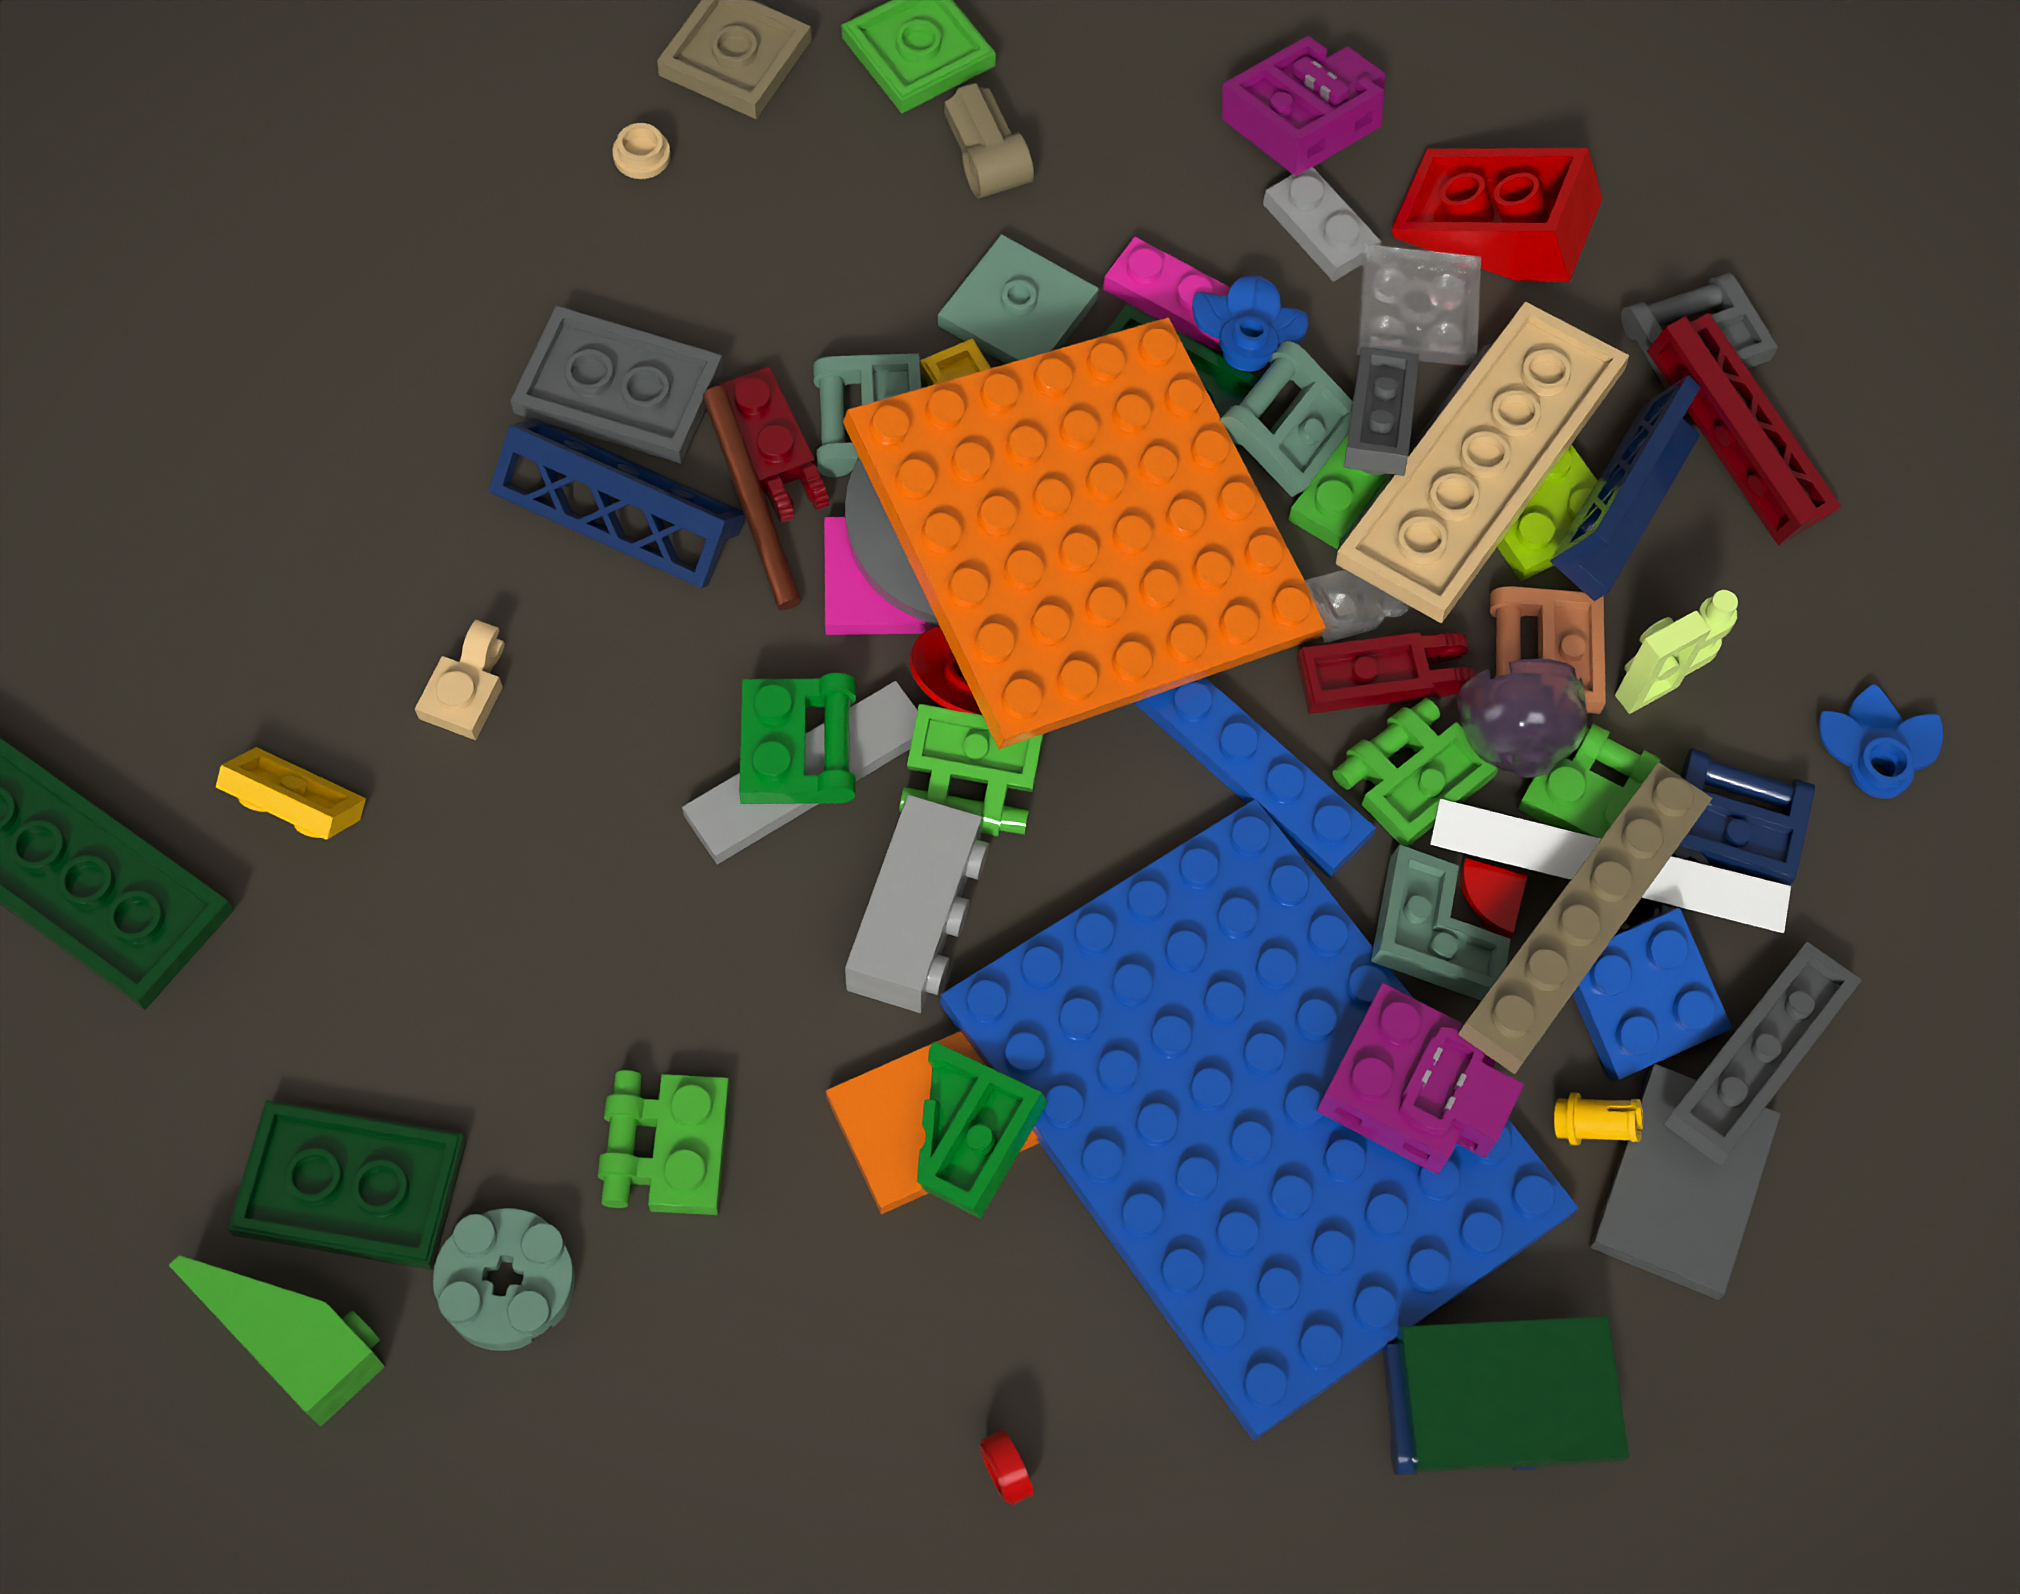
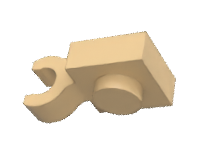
[415,620,505,740]

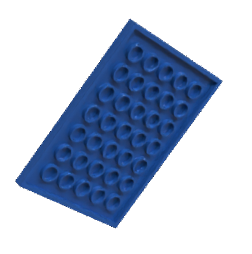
[940,799,1579,1442]

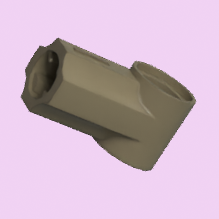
[944,83,1034,199]

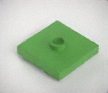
[841,0,996,114]

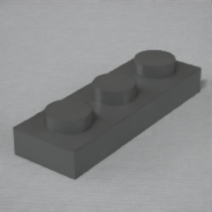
[1344,347,1420,476]

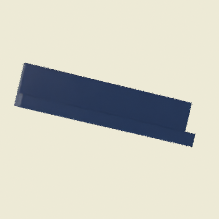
[1550,375,1701,601]
[489,419,746,588]

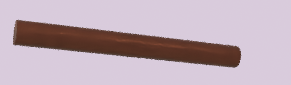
[703,386,801,610]

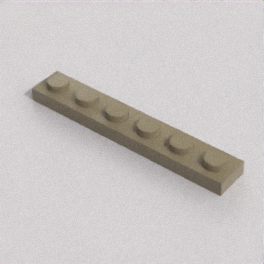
[1458,762,1712,1074]

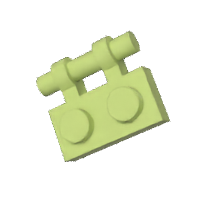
[1615,590,1738,714]

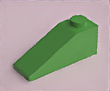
[169,1255,385,1427]

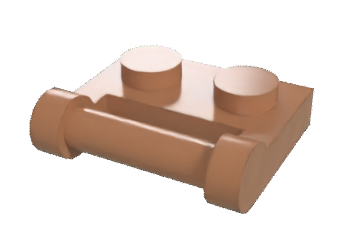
[1490,586,1606,714]

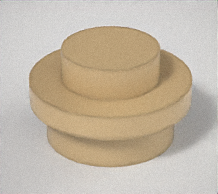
[612,123,670,179]

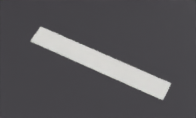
[1430,799,1791,933]

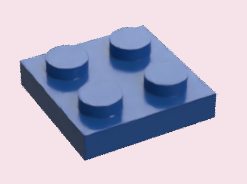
[1572,908,1732,1080]

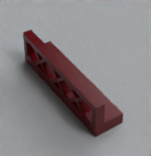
[1647,313,1842,546]

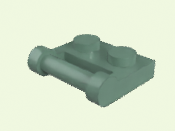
[1219,341,1353,497]
[813,353,921,477]

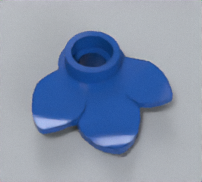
[1192,275,1308,371]
[1819,685,1943,799]

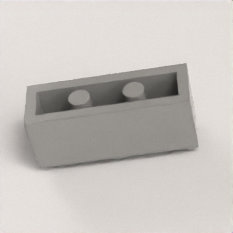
[845,795,990,1013]

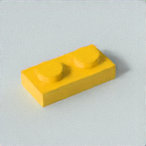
[216,747,366,840]

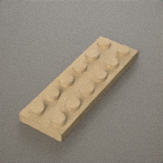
[1336,302,1629,624]

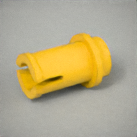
[1554,1092,1643,1145]

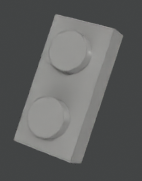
[1263,167,1381,282]

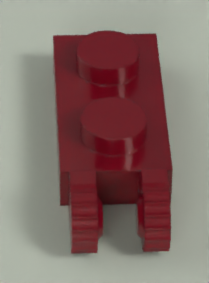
[714,367,830,523]
[1296,632,1478,714]

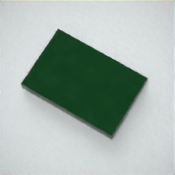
[228,1100,467,1270]
[1397,1316,1630,1473]

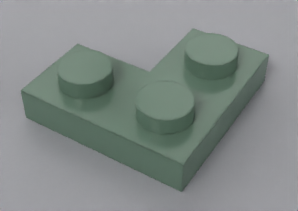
[1371,845,1510,1001]

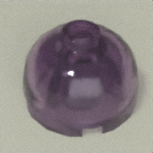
[1457,659,1588,778]

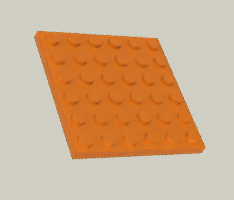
[843,317,1328,749]

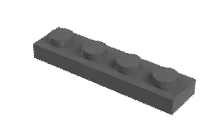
[1664,942,1862,1166]

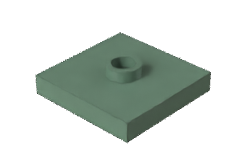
[938,234,1099,364]

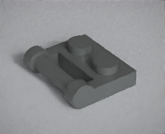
[1621,272,1778,390]

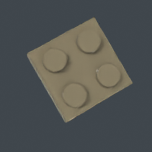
[657,0,812,119]

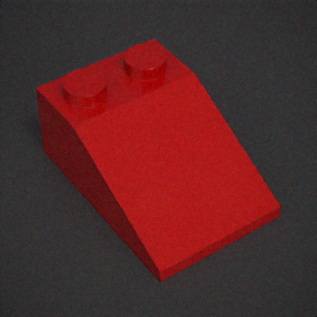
[1391,148,1603,282]

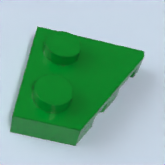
[917,1041,1048,1219]

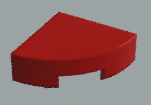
[1460,858,1527,939]

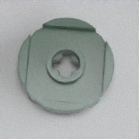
[433,1208,575,1351]

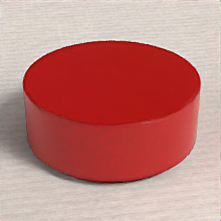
[979,1429,1034,1506]

